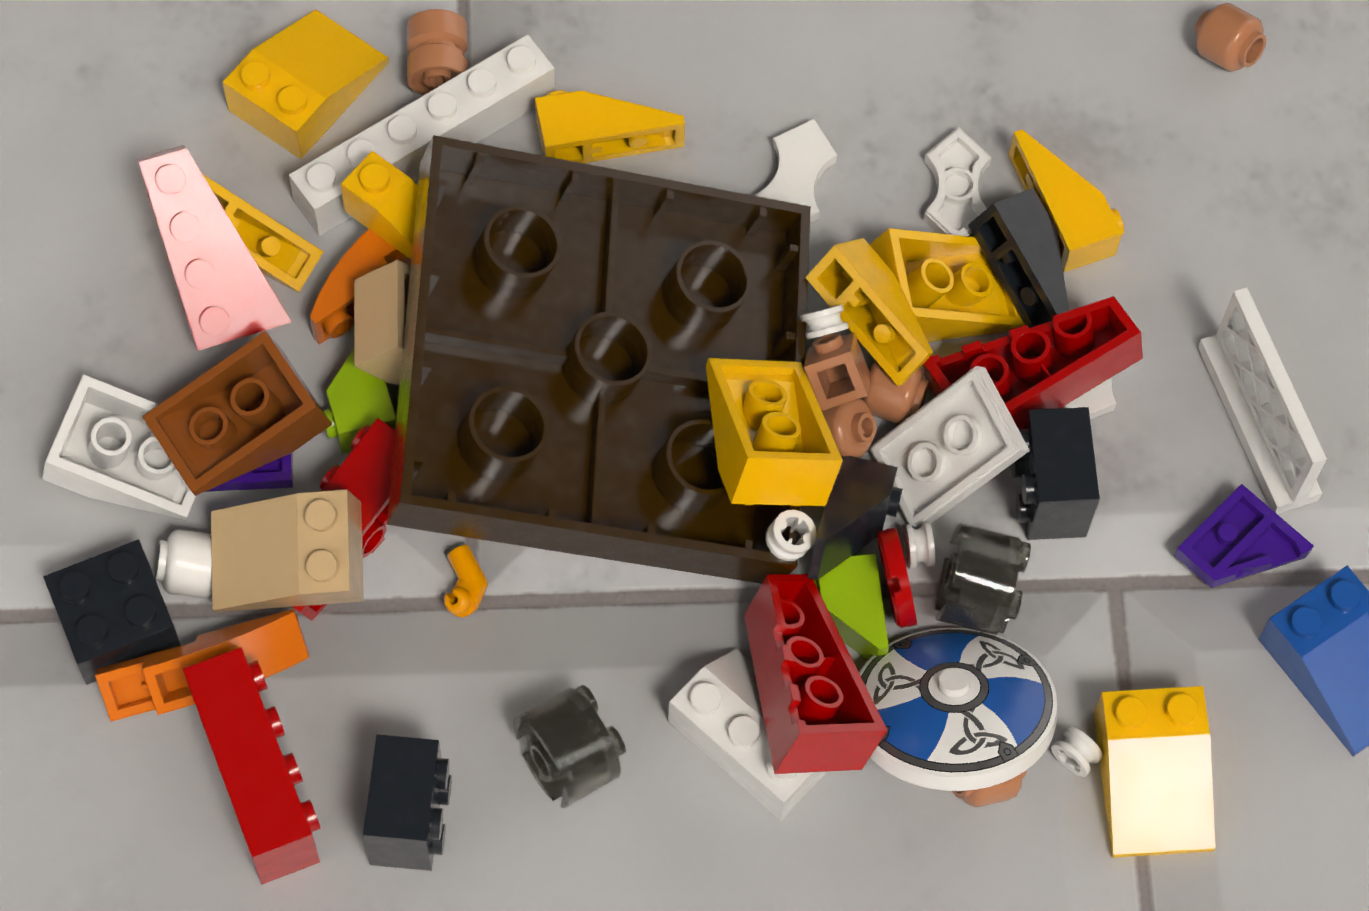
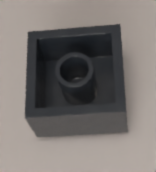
[1011,407,1100,540]
[43,539,181,685]
[363,734,452,871]

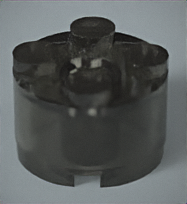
[935,523,1031,635]
[513,685,626,808]

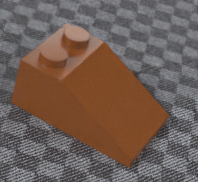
[142,331,332,496]

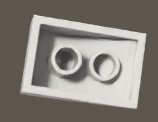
[42,374,196,520]

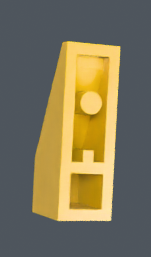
[535,90,685,164]
[1008,129,1124,273]
[341,151,418,259]
[203,175,324,293]
[805,238,933,387]

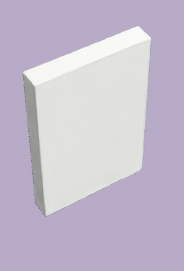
[869,366,1030,529]

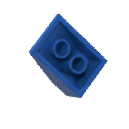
[1258,565,1369,757]

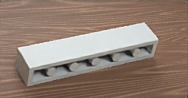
[289,34,555,236]

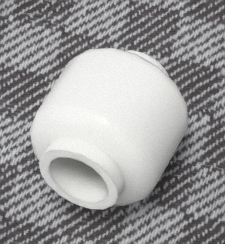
[155,530,212,598]

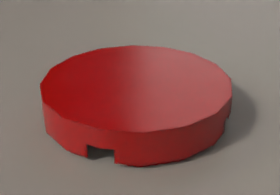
[876,527,917,628]

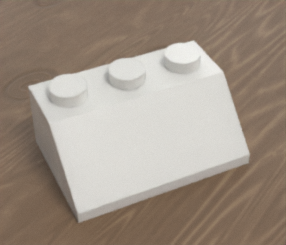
[668,649,827,821]

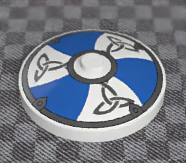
[859,628,1057,791]

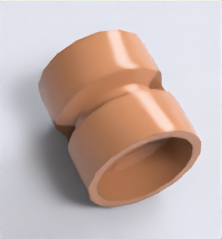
[407,9,468,95]

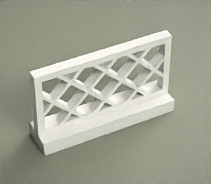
[1198,287,1327,514]

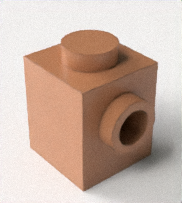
[804,332,871,411]

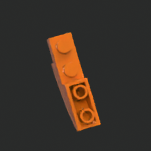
[310,229,411,345]
[95,609,310,722]

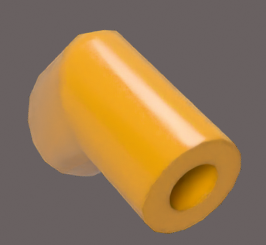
[444,545,488,617]

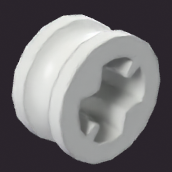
[800,304,849,340]
[766,510,817,561]
[903,522,935,569]
[1051,727,1103,777]

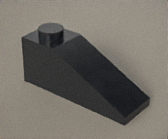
[968,188,1069,328]
[807,456,903,580]

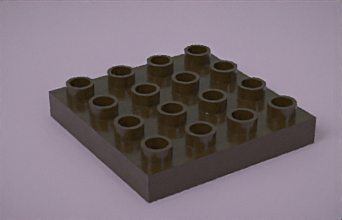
[387,135,811,584]

